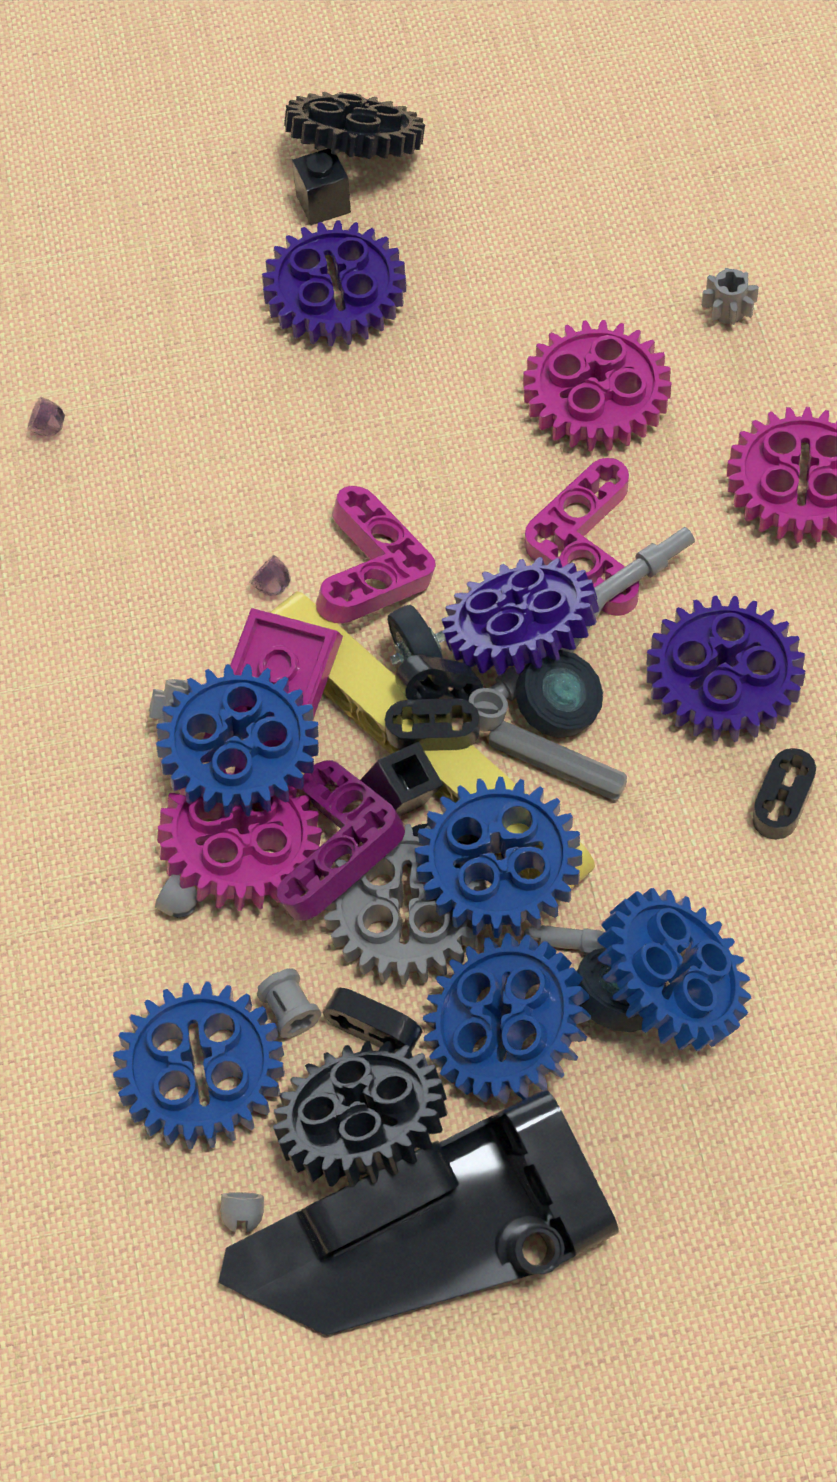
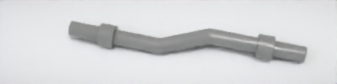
[489,527,695,701]

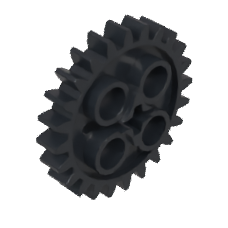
[284,92,425,159]
[273,1041,448,1187]

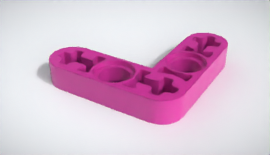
[525,458,639,616]
[316,486,436,624]

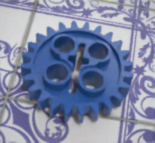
[156,664,319,817]
[415,777,582,938]
[597,888,751,1051]
[423,933,591,1104]
[113,981,285,1149]

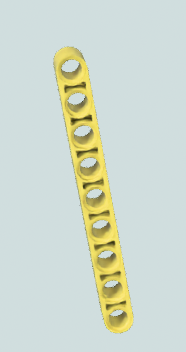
[269,591,595,901]

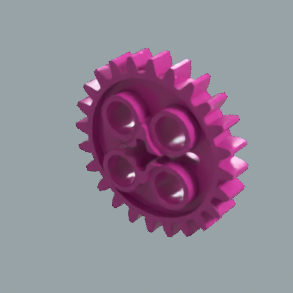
[523,320,672,451]
[726,407,837,543]
[157,767,322,911]

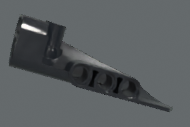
[218,1090,619,1336]

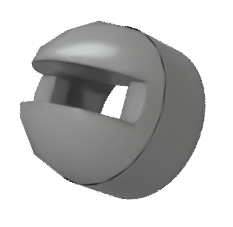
[469,688,508,732]
[155,874,198,918]
[220,1192,264,1233]

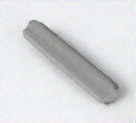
[489,721,627,800]

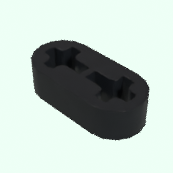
[395,654,483,701]
[385,699,480,751]
[752,748,817,840]
[323,987,423,1053]

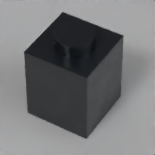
[292,149,351,225]
[360,742,443,817]

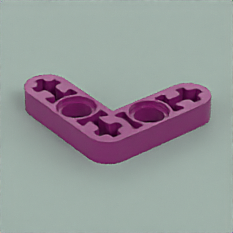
[277,760,405,921]

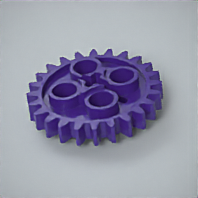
[262,220,407,346]
[442,557,599,675]
[646,595,806,742]

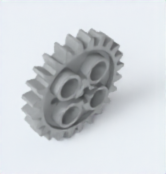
[324,824,487,985]

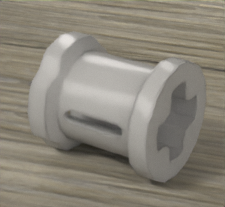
[257,968,321,1038]

